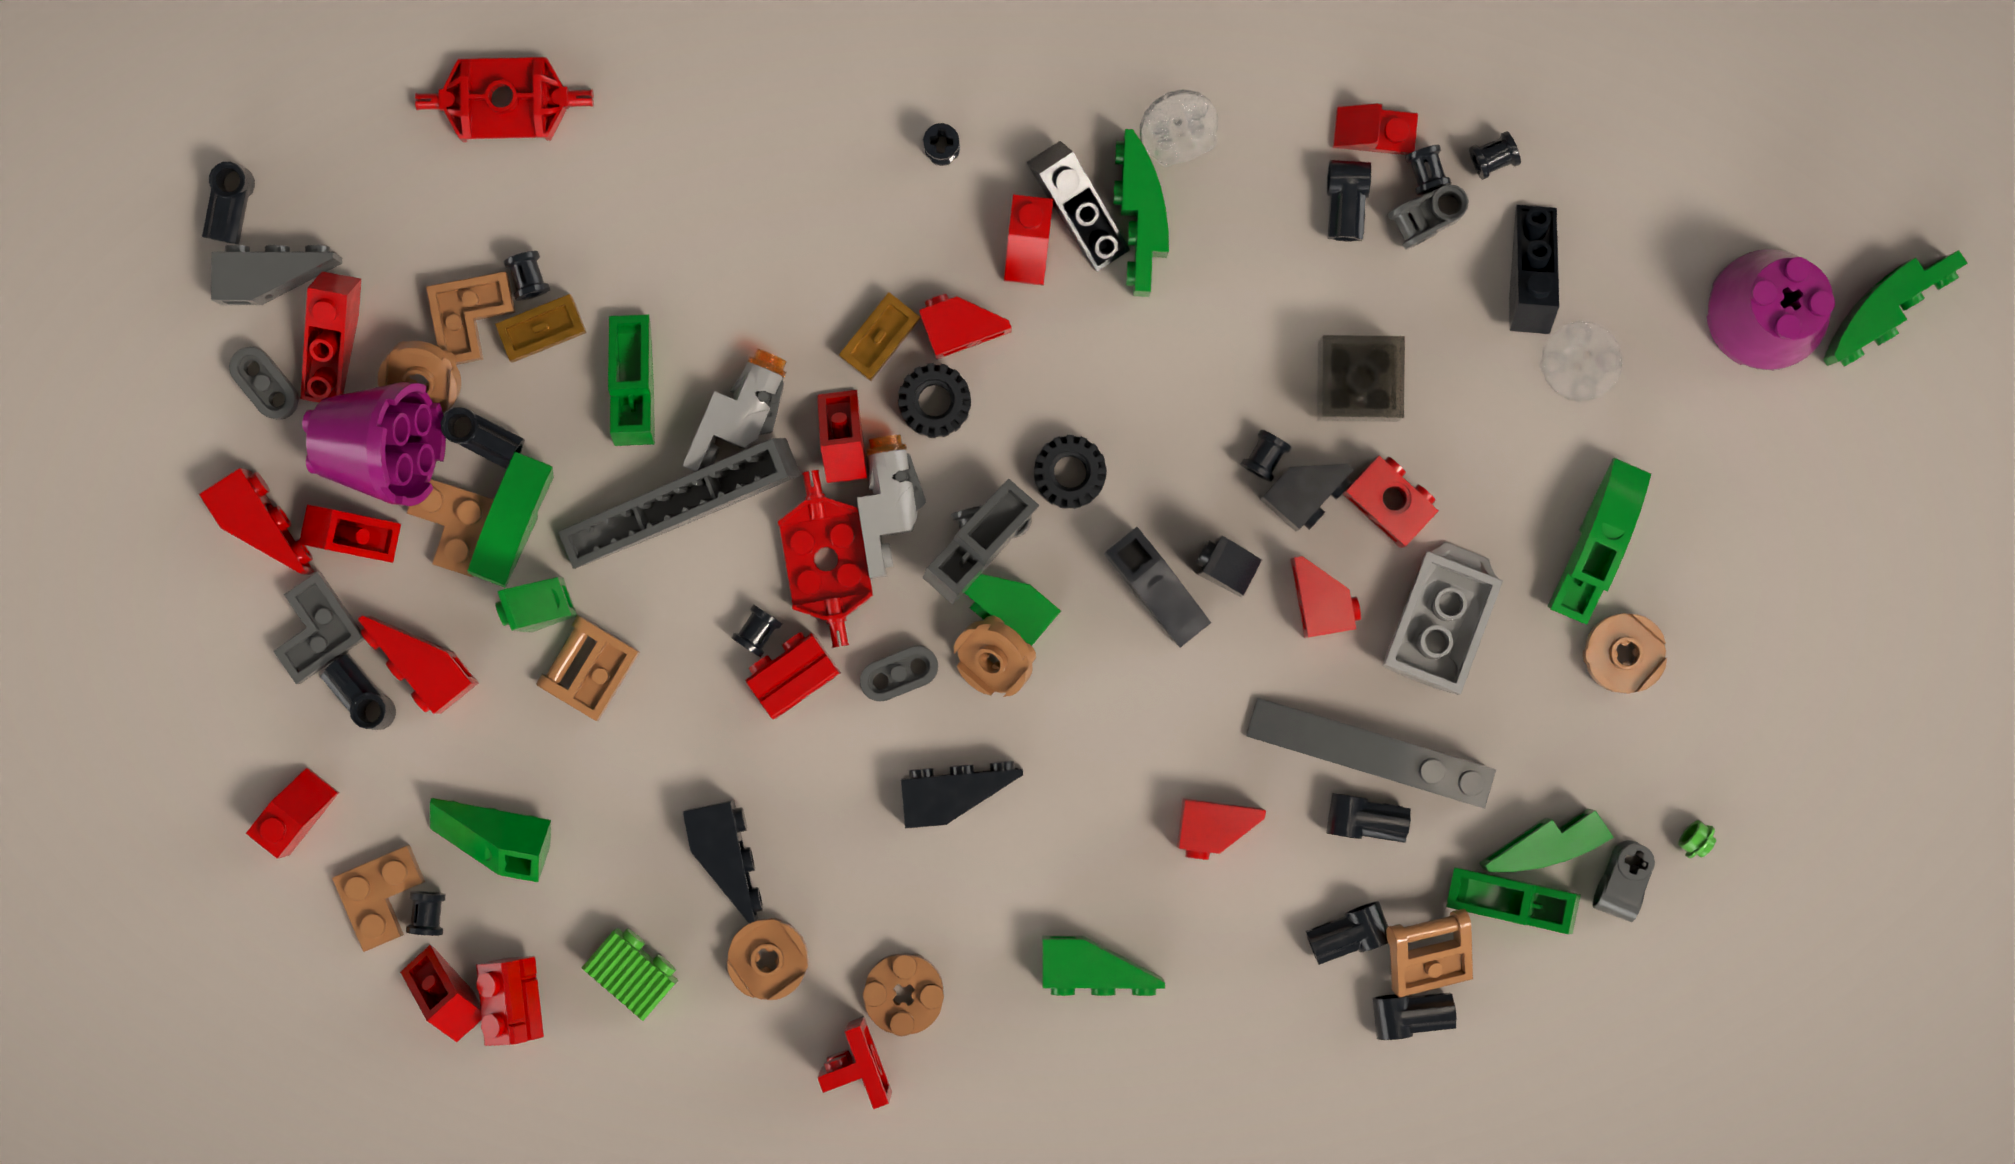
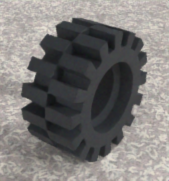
[898,363,971,438]
[1034,435,1107,509]

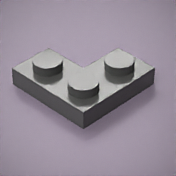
[274,572,365,684]

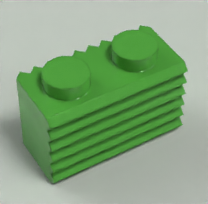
[582,928,679,1021]

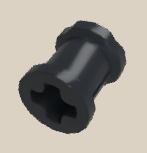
[923,123,960,166]
[1469,131,1521,180]
[1405,145,1452,195]
[503,251,550,301]
[1240,430,1292,482]
[731,604,783,658]
[406,891,446,936]

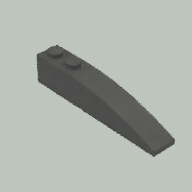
[558,438,801,569]
[1246,698,1496,809]

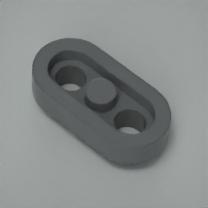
[229,347,299,420]
[860,646,938,702]

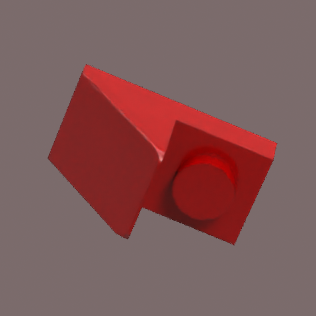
[1333,103,1418,155]

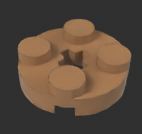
[378,341,461,412]
[1582,613,1667,694]
[954,616,1036,697]
[727,918,809,1000]
[863,954,944,1037]

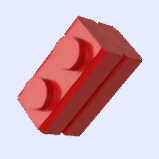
[745,632,841,720]
[476,956,544,1046]

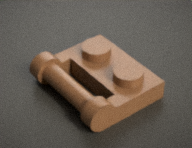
[536,615,640,721]
[1386,909,1473,998]

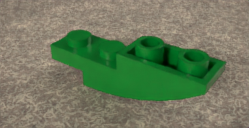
[1113,129,1169,297]
[1823,250,1968,367]
[1548,457,1651,625]

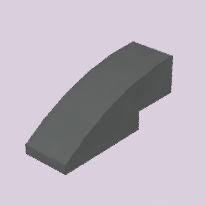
[923,479,1039,604]

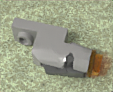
[682,349,787,472]
[857,435,926,579]

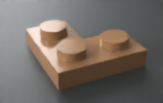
[426,271,516,365]
[406,479,494,577]
[332,845,425,952]

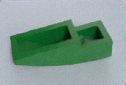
[608,314,655,446]
[467,452,554,588]
[1479,809,1614,872]
[1446,867,1581,935]

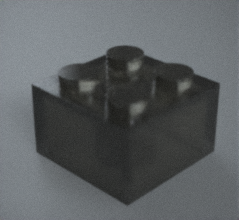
[1317,335,1405,422]

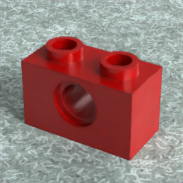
[1342,456,1439,548]

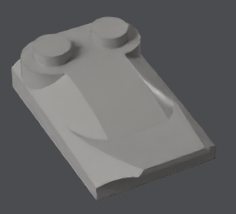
[1382,542,1503,695]

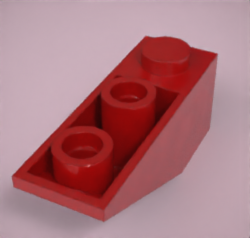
[300,271,361,403]
[199,468,315,575]
[358,615,479,714]

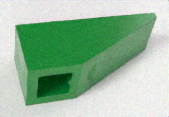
[964,574,1061,646]
[495,577,577,633]
[430,798,551,883]
[1042,936,1165,996]

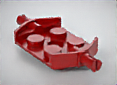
[415,57,594,142]
[778,470,873,648]

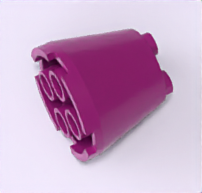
[1706,249,1835,371]
[302,382,446,506]

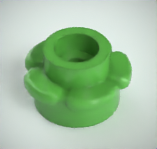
[1678,820,1716,858]

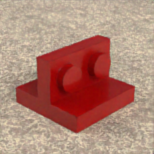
[817,1016,892,1110]

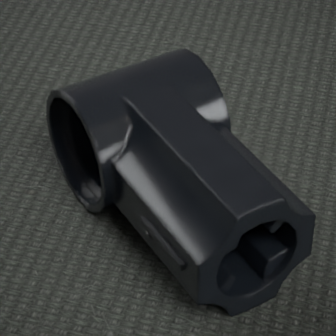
[1327,160,1371,242]
[202,162,255,245]
[441,407,525,469]
[320,654,396,730]
[1326,793,1411,843]
[1305,901,1388,965]
[1373,993,1457,1040]

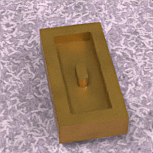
[839,292,921,381]
[495,294,587,363]

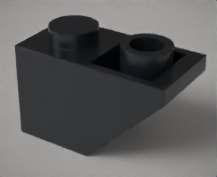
[1260,464,1354,531]
[1196,536,1262,597]

